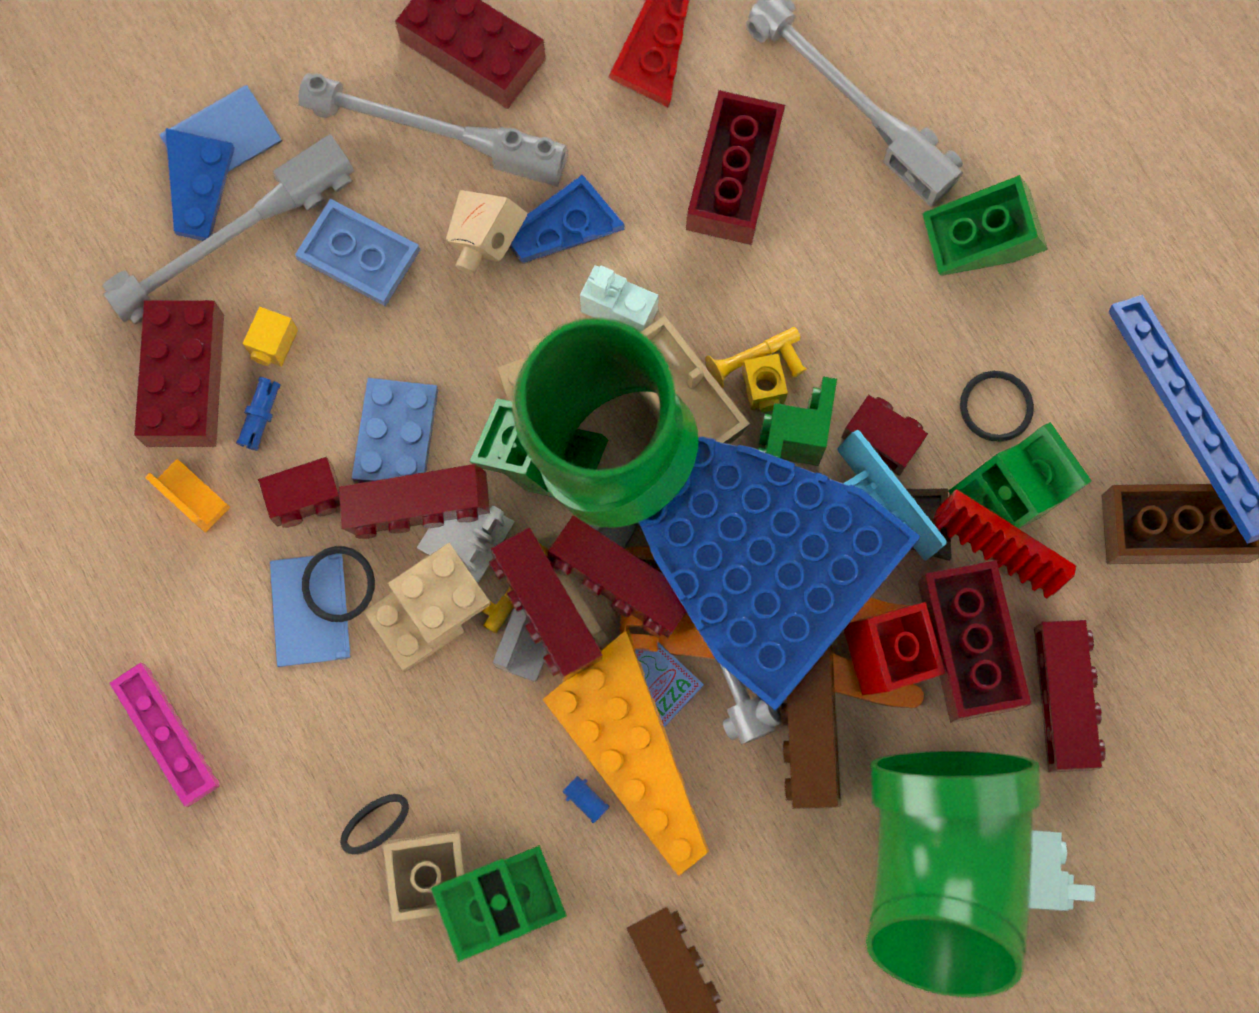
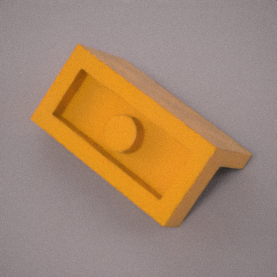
[145,459,230,533]

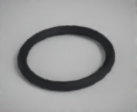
[960,371,1034,442]
[302,546,375,622]
[340,794,409,855]

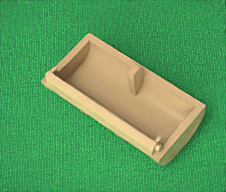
[636,315,750,444]

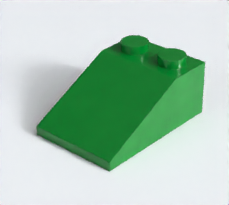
[922,175,1048,276]

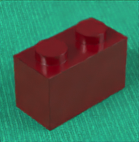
[841,394,928,476]
[258,456,340,528]

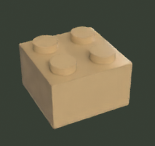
[383,830,464,922]

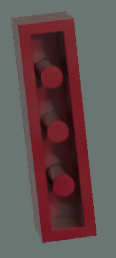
[339,464,490,539]
[547,515,686,638]
[489,527,603,681]
[1034,620,1106,773]

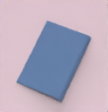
[159,85,282,172]
[270,554,350,667]

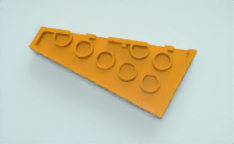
[542,630,710,877]

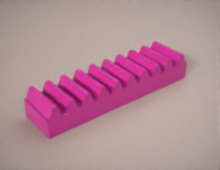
[109,663,220,807]

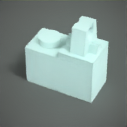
[580,265,659,332]
[1030,830,1095,911]

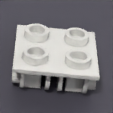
[417,506,515,583]

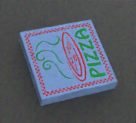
[635,642,704,728]

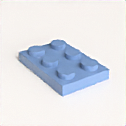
[295,199,420,307]
[352,378,438,483]

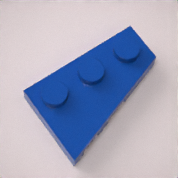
[165,128,234,241]
[509,174,625,263]

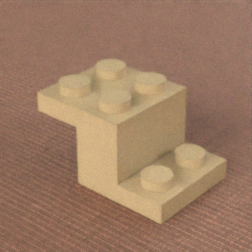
[364,542,491,673]

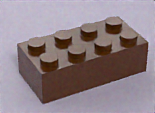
[1101,484,1259,565]

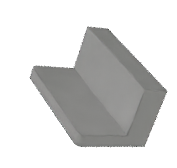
[493,609,548,682]

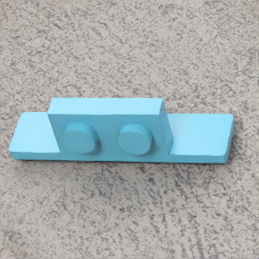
[837,430,947,561]

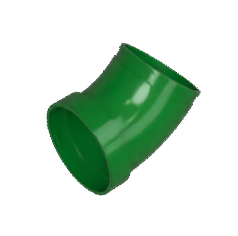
[512,318,699,528]
[866,751,1040,997]

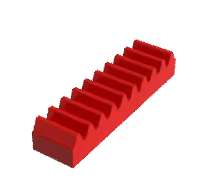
[933,489,1077,599]

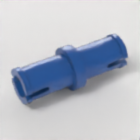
[236,377,281,451]

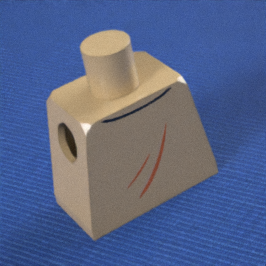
[446,190,528,275]

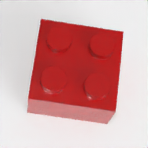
[844,602,946,696]

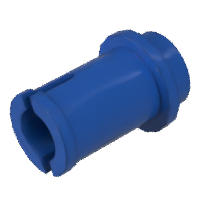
[562,776,610,823]

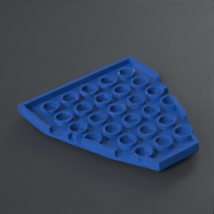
[639,436,921,711]

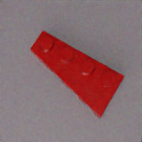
[608,0,690,107]

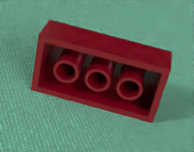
[395,0,546,109]
[686,90,785,245]
[134,300,224,447]
[918,560,1032,723]

